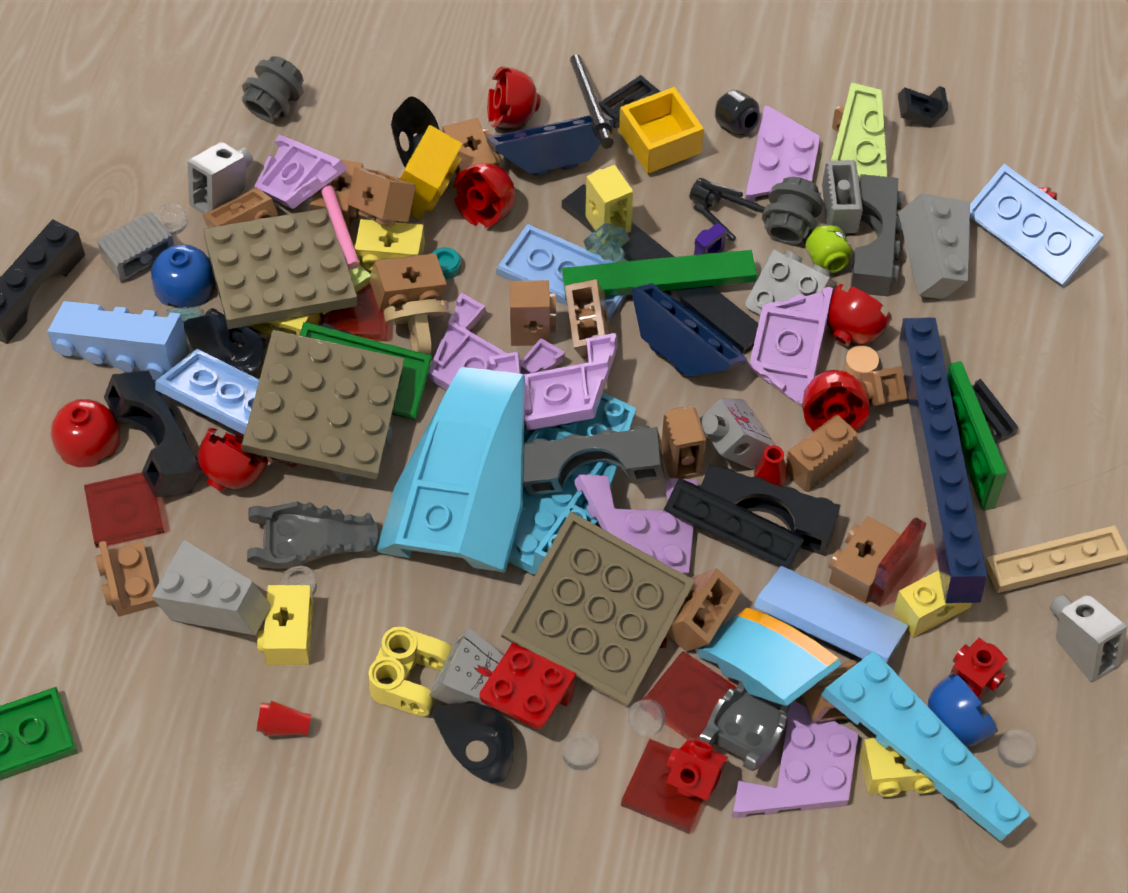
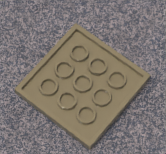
[203,208,357,329]
[242,330,404,480]
[501,511,695,707]

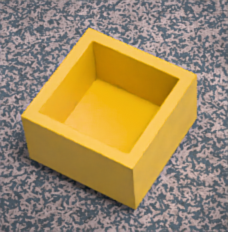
[619,87,704,174]
[400,125,463,220]

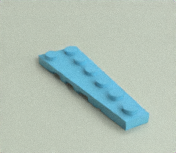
[821,651,1030,841]

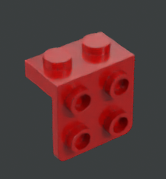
[480,642,576,729]

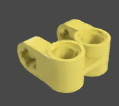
[368,626,452,716]

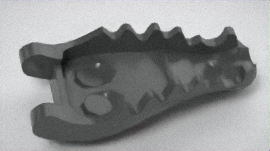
[247,501,378,569]
[698,681,792,772]

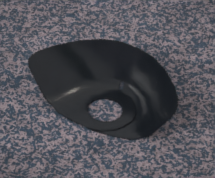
[391,96,440,167]
[183,315,264,374]
[432,703,514,784]

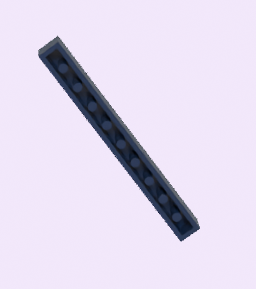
[898,317,987,603]

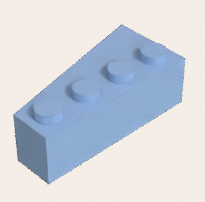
[47,301,190,380]

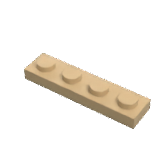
[985,525,1128,593]

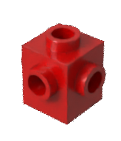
[950,637,1008,700]
[665,739,728,801]

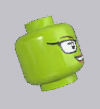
[805,225,852,273]

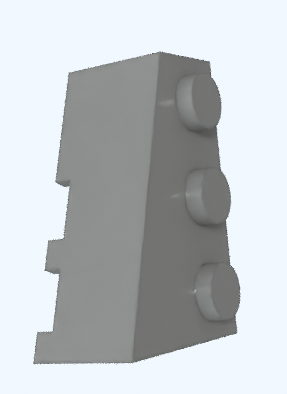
[898,194,970,299]
[151,540,271,635]

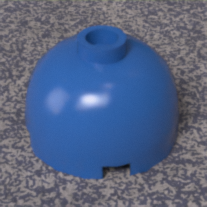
[151,244,216,310]
[928,672,998,747]

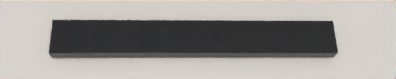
[562,184,758,354]

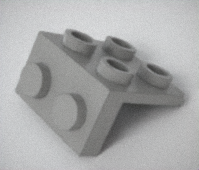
[745,249,836,315]

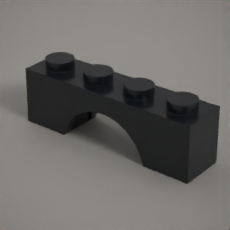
[0,219,85,344]
[104,371,201,498]
[701,464,841,556]

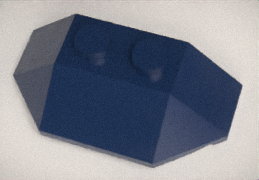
[486,113,614,176]
[632,283,747,377]

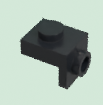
[898,86,948,128]

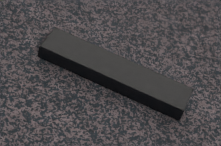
[664,477,804,569]

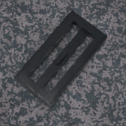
[599,75,661,128]
[972,379,1019,443]

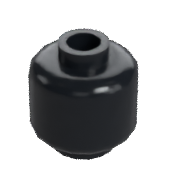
[715,90,760,135]

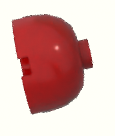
[487,66,541,129]
[453,163,516,228]
[827,284,892,346]
[802,370,870,431]
[51,399,121,468]
[198,428,269,492]

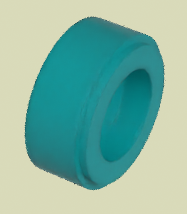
[431,247,461,279]

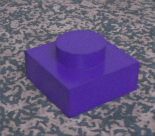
[694,223,727,255]

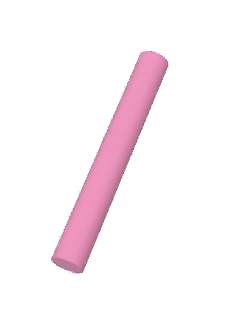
[321,185,360,269]

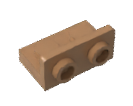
[202,187,278,228]
[95,541,159,617]

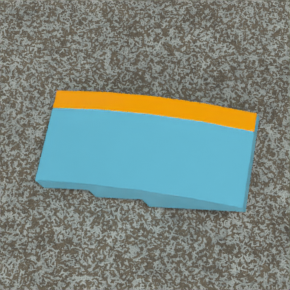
[695,608,841,706]

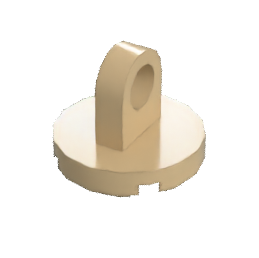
[384,299,449,355]

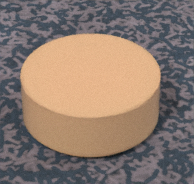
[845,346,879,379]

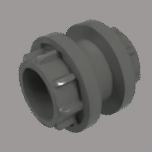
[242,56,304,122]
[762,177,824,245]

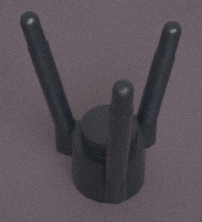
[689,178,765,241]

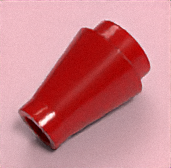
[754,445,787,486]
[256,700,311,736]

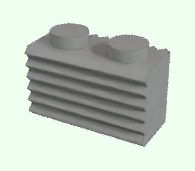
[822,160,863,233]
[97,211,174,282]

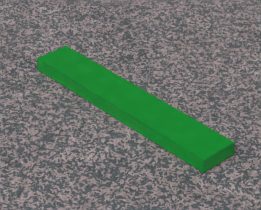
[562,250,757,300]

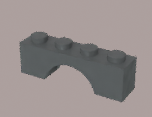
[850,174,903,297]
[523,425,665,496]

